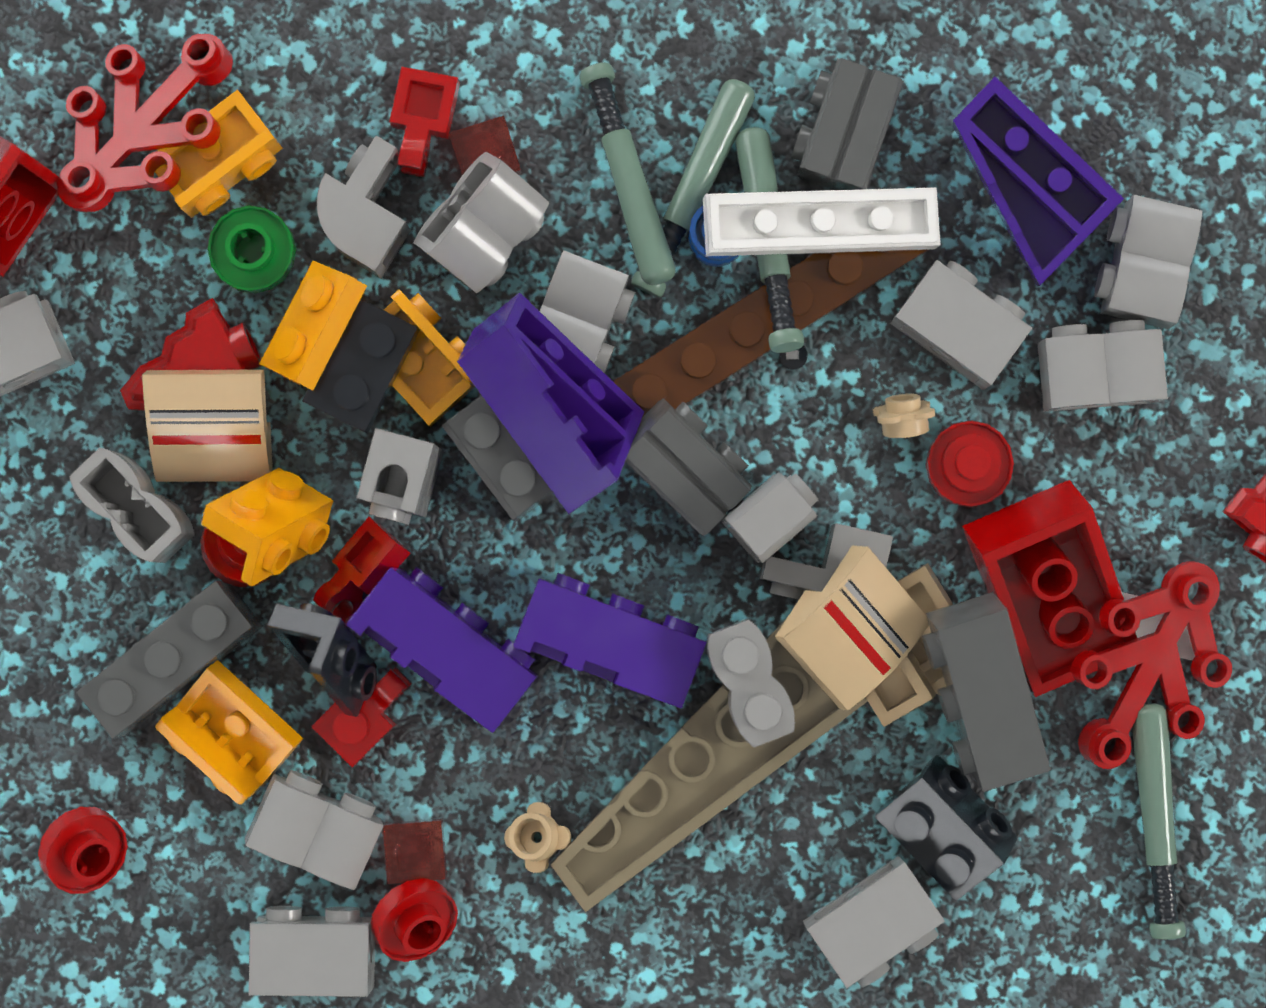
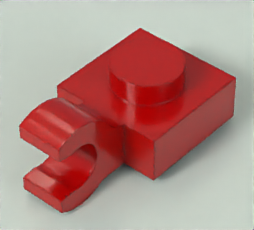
[389,66,460,177]
[313,517,410,627]
[311,667,412,768]

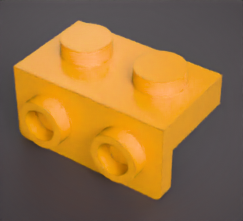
[155,89,283,218]
[259,261,367,391]
[384,289,475,427]
[201,467,333,586]
[155,660,304,805]

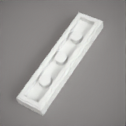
[703,187,940,256]

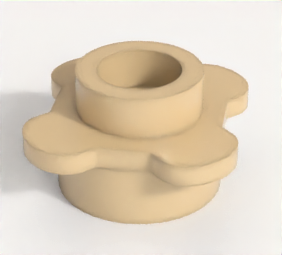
[873,394,935,438]
[504,802,571,873]

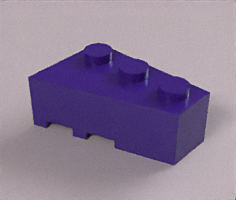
[952,76,1124,286]
[457,293,644,514]
[346,566,539,733]
[513,573,707,709]

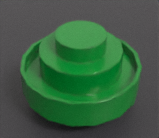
[207,205,296,293]

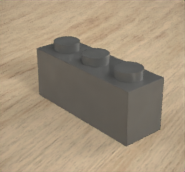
[76,581,263,739]
[922,592,1051,792]

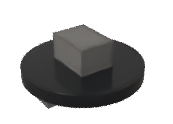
[779,345,808,370]

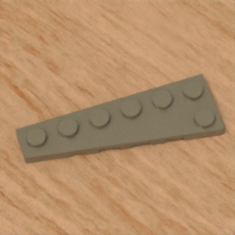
[551,615,868,912]

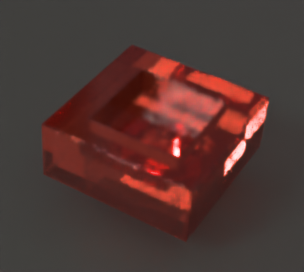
[449,115,522,175]
[383,818,447,884]

